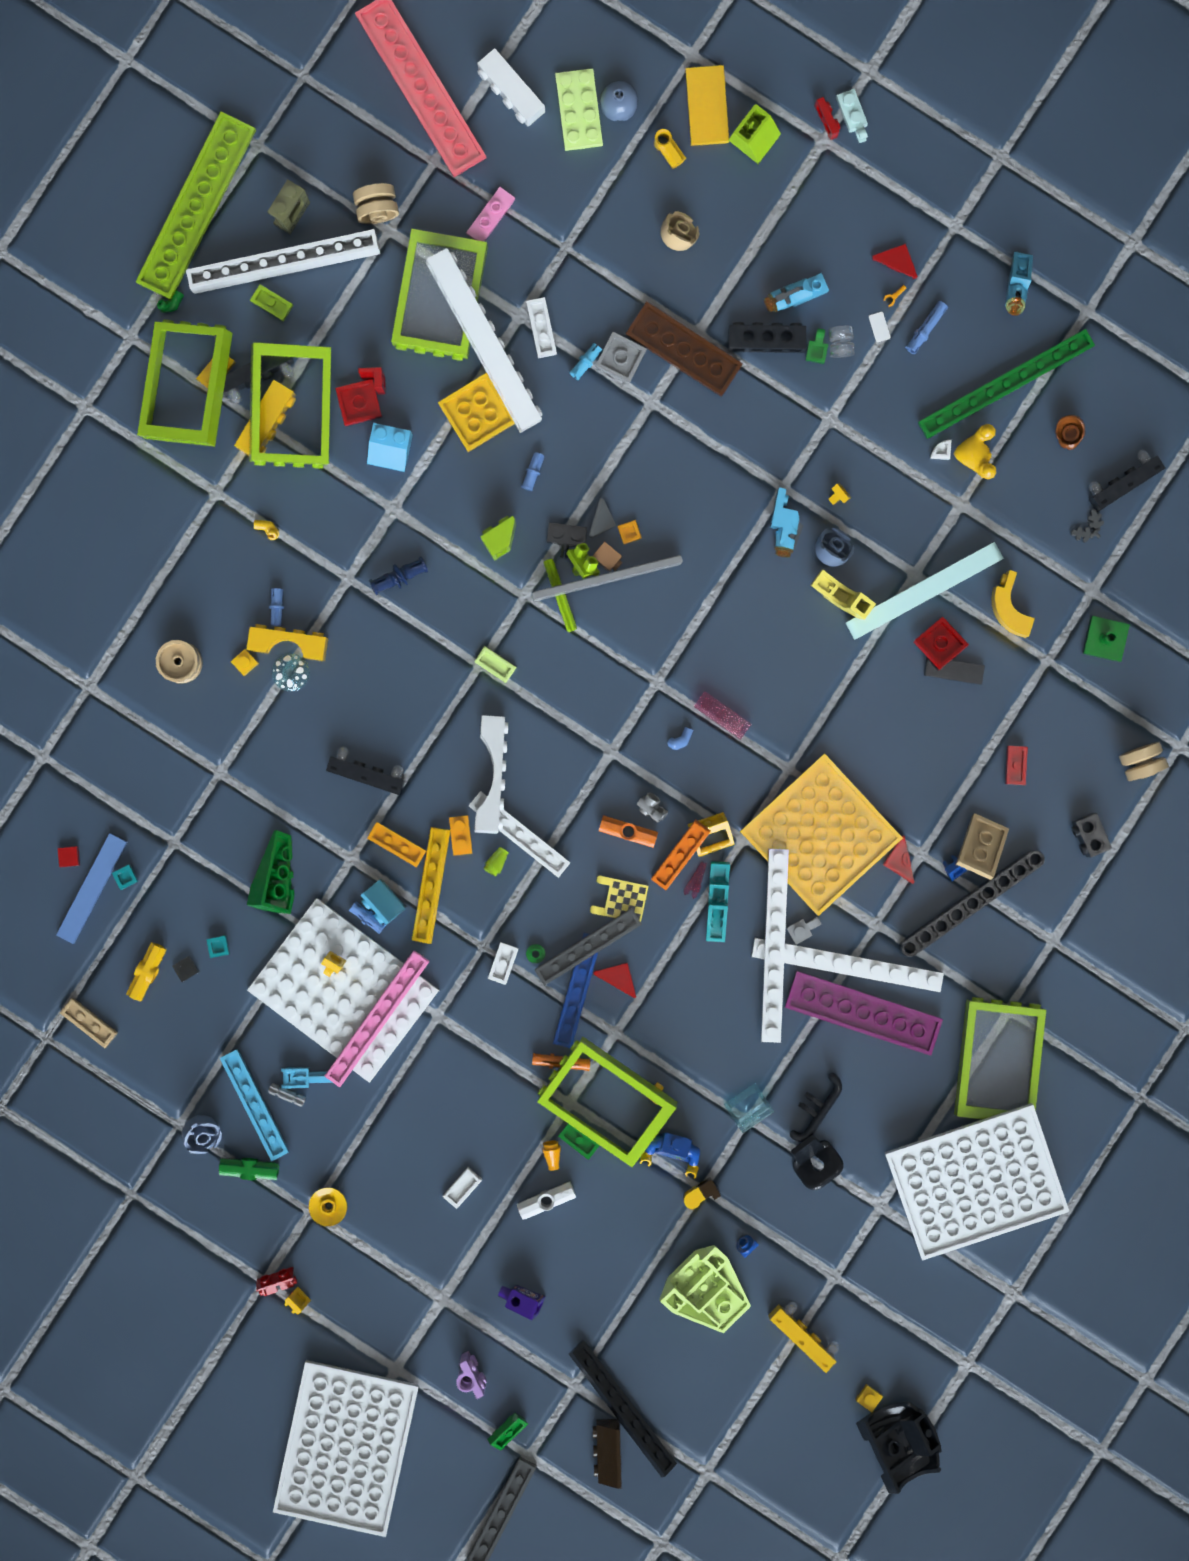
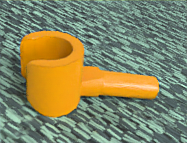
[884,285,906,307]

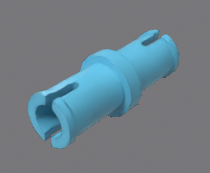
[569,343,603,380]

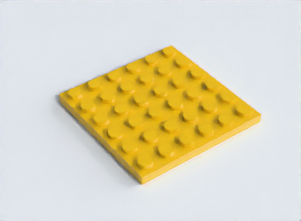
[740,753,903,916]

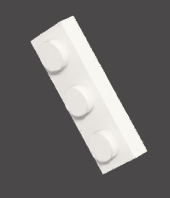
[526,297,557,358]

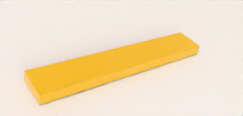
[412,827,451,944]

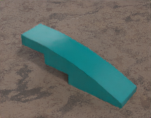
[706,861,730,942]

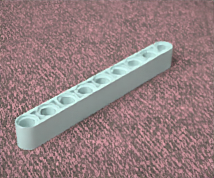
[846,542,1004,640]

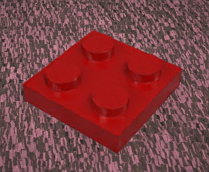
[335,379,382,426]
[914,617,969,670]

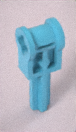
[281,1067,333,1089]

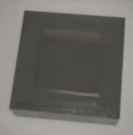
[172,956,199,982]

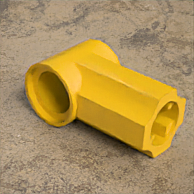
[654,129,686,169]

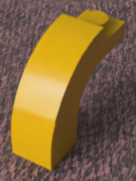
[991,570,1035,638]

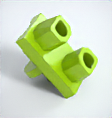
[566,543,600,579]

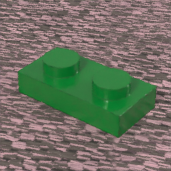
[558,1123,600,1160]
[487,1413,528,1451]

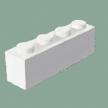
[477,48,545,126]

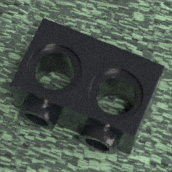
[1071,813,1112,858]

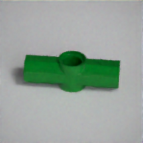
[219,1158,279,1180]

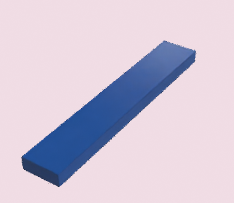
[553,932,598,1048]

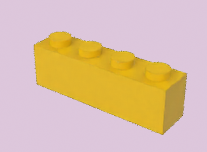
[234,380,296,455]

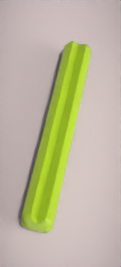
[544,559,577,632]

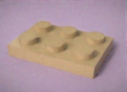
[956,813,1009,880]

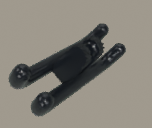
[790,1073,842,1142]

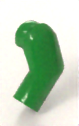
[157,291,184,313]

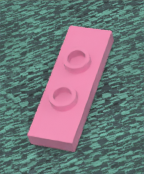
[466,187,515,242]

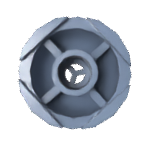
[600,81,638,121]
[815,528,854,567]
[182,1115,222,1154]

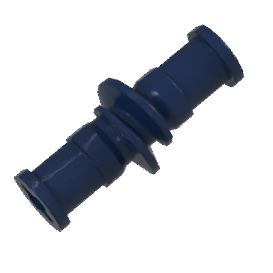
[369,557,428,596]

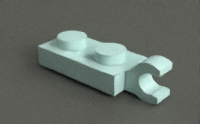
[836,89,868,143]

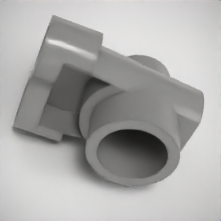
[637,792,669,823]

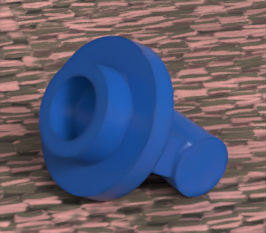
[736,1235,759,1258]

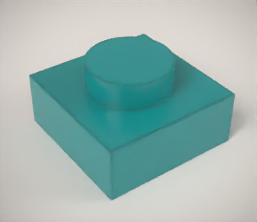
[112,864,139,890]
[206,935,230,958]

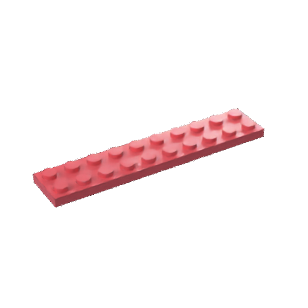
[355,0,486,177]

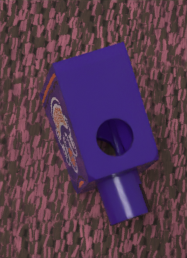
[498,1285,546,1320]

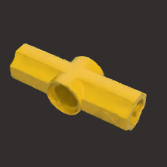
[126,942,167,1001]

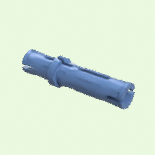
[905,301,948,354]

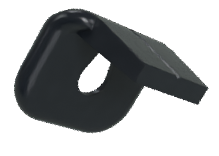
[791,1135,844,1190]

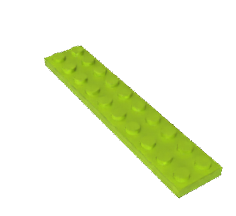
[136,111,256,300]

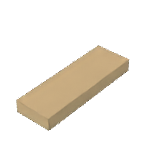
[60,998,118,1048]

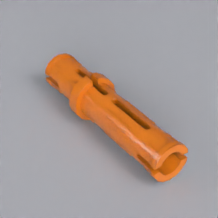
[532,1053,591,1071]

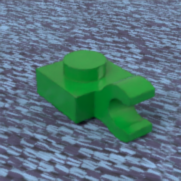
[805,328,828,364]

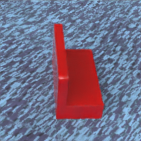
[358,367,386,395]

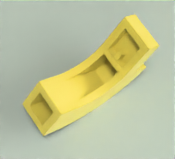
[810,570,876,620]

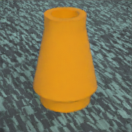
[542,1140,561,1171]

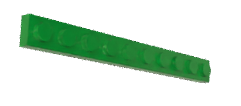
[918,329,1095,439]

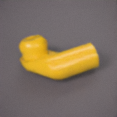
[254,520,279,540]

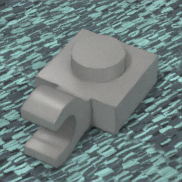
[786,917,821,945]

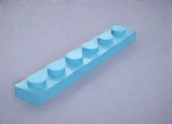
[220,1049,290,1161]

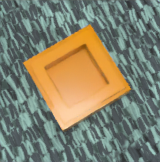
[617,520,642,545]

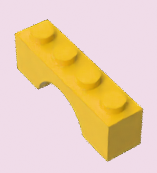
[246,624,328,661]

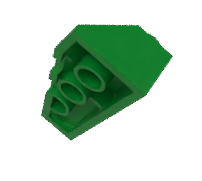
[247,830,294,914]

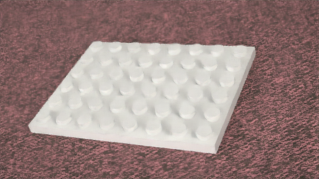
[247,898,439,1083]
[885,1103,1069,1260]
[273,1360,419,1537]

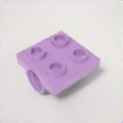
[457,1351,487,1399]

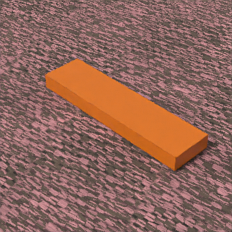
[651,819,711,890]

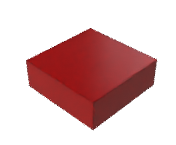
[58,846,80,867]

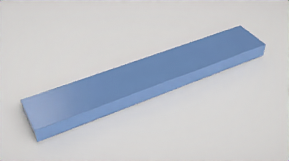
[56,833,128,944]

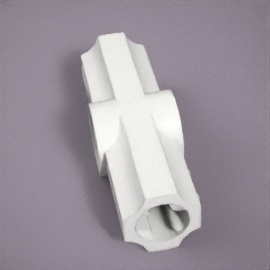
[517,1181,576,1220]

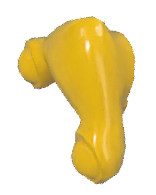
[953,424,997,479]

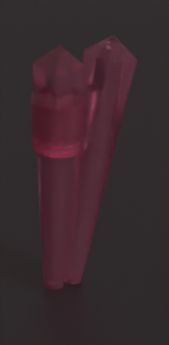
[684,862,707,899]

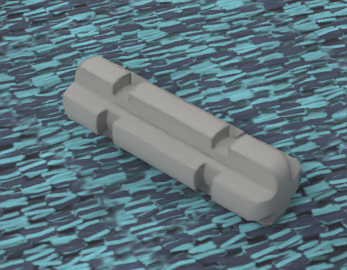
[268,1083,306,1107]

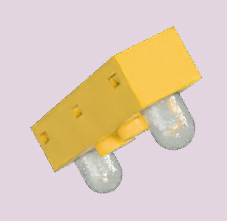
[768,1301,840,1373]

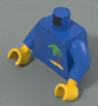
[640,1133,700,1179]

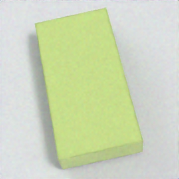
[474,646,517,683]

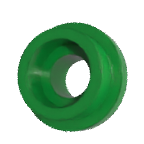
[526,944,545,963]

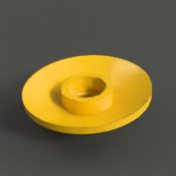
[309,1187,347,1226]

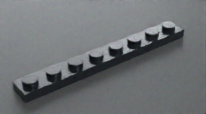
[569,1341,677,1478]

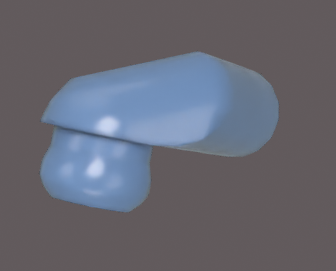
[667,727,693,750]

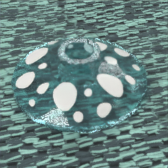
[272,654,310,692]

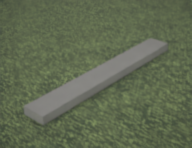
[532,555,683,602]

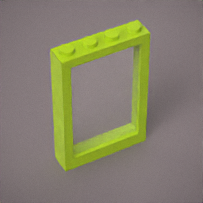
[391,229,488,361]
[954,997,1046,1119]

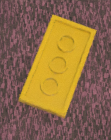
[685,65,729,146]

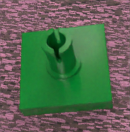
[1082,616,1130,662]

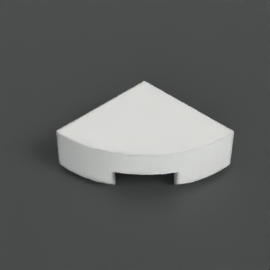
[930,440,951,460]

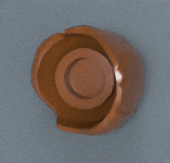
[1055,415,1085,450]

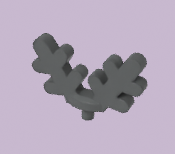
[1071,509,1104,543]

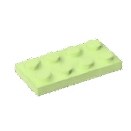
[555,68,603,151]

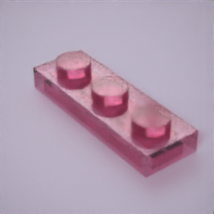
[694,691,752,740]

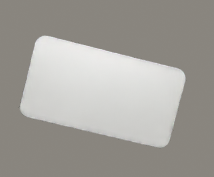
[869,312,891,342]

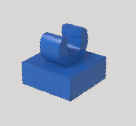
[943,855,968,881]

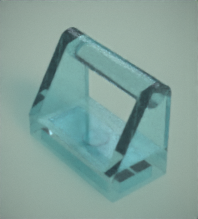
[724,1083,774,1133]

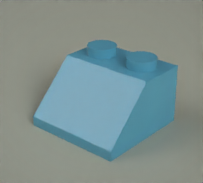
[367,423,413,472]

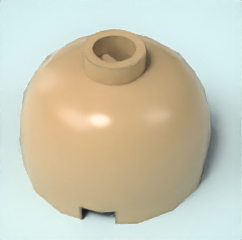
[660,211,700,251]

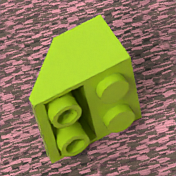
[728,103,781,164]
[480,516,516,561]

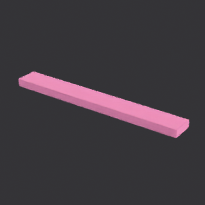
[324,950,430,1087]

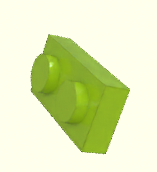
[250,284,293,322]

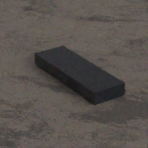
[924,657,985,685]

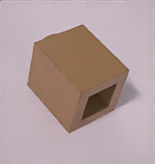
[593,541,622,573]

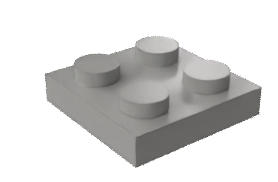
[595,332,647,384]

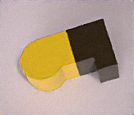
[683,1177,721,1209]

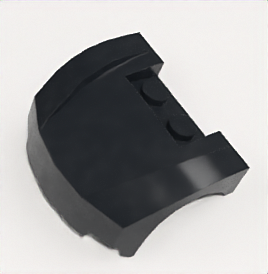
[856,1402,942,1494]

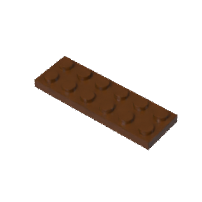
[626,302,743,397]

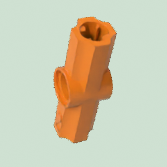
[599,815,658,848]

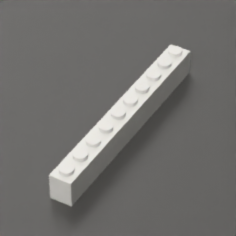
[186,229,380,294]
[426,248,543,433]

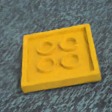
[438,373,515,452]

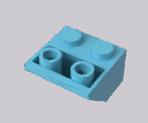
[360,879,407,925]

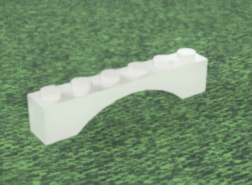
[474,715,508,834]

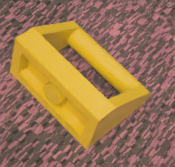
[687,812,735,857]

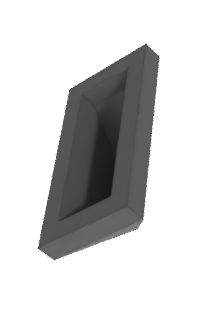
[589,498,616,538]

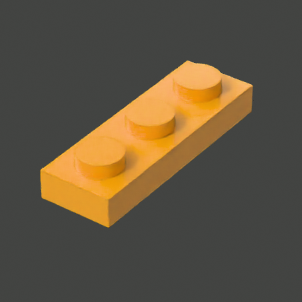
[367,822,426,867]

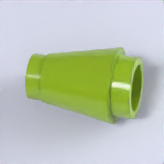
[483,847,509,877]

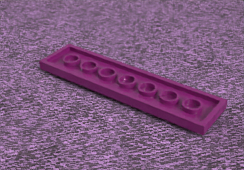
[784,971,943,1056]

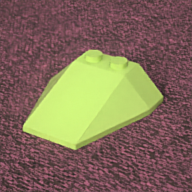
[659,1245,751,1333]

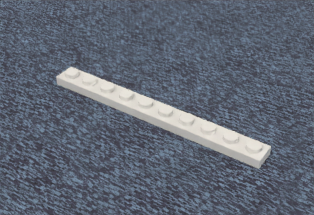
[761,849,789,1043]
[751,938,944,992]

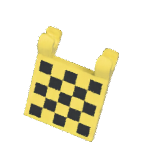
[590,875,649,922]

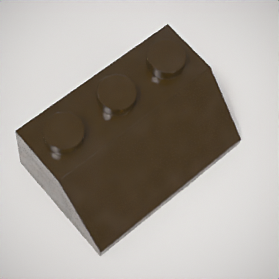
[593,1419,622,1489]

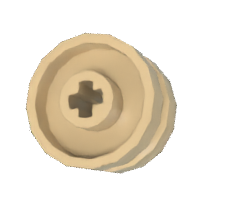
[353,183,399,224]
[156,640,203,684]
[1119,742,1169,781]

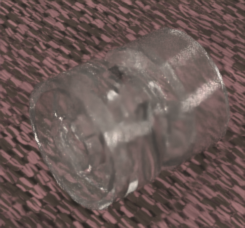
[828,326,855,358]

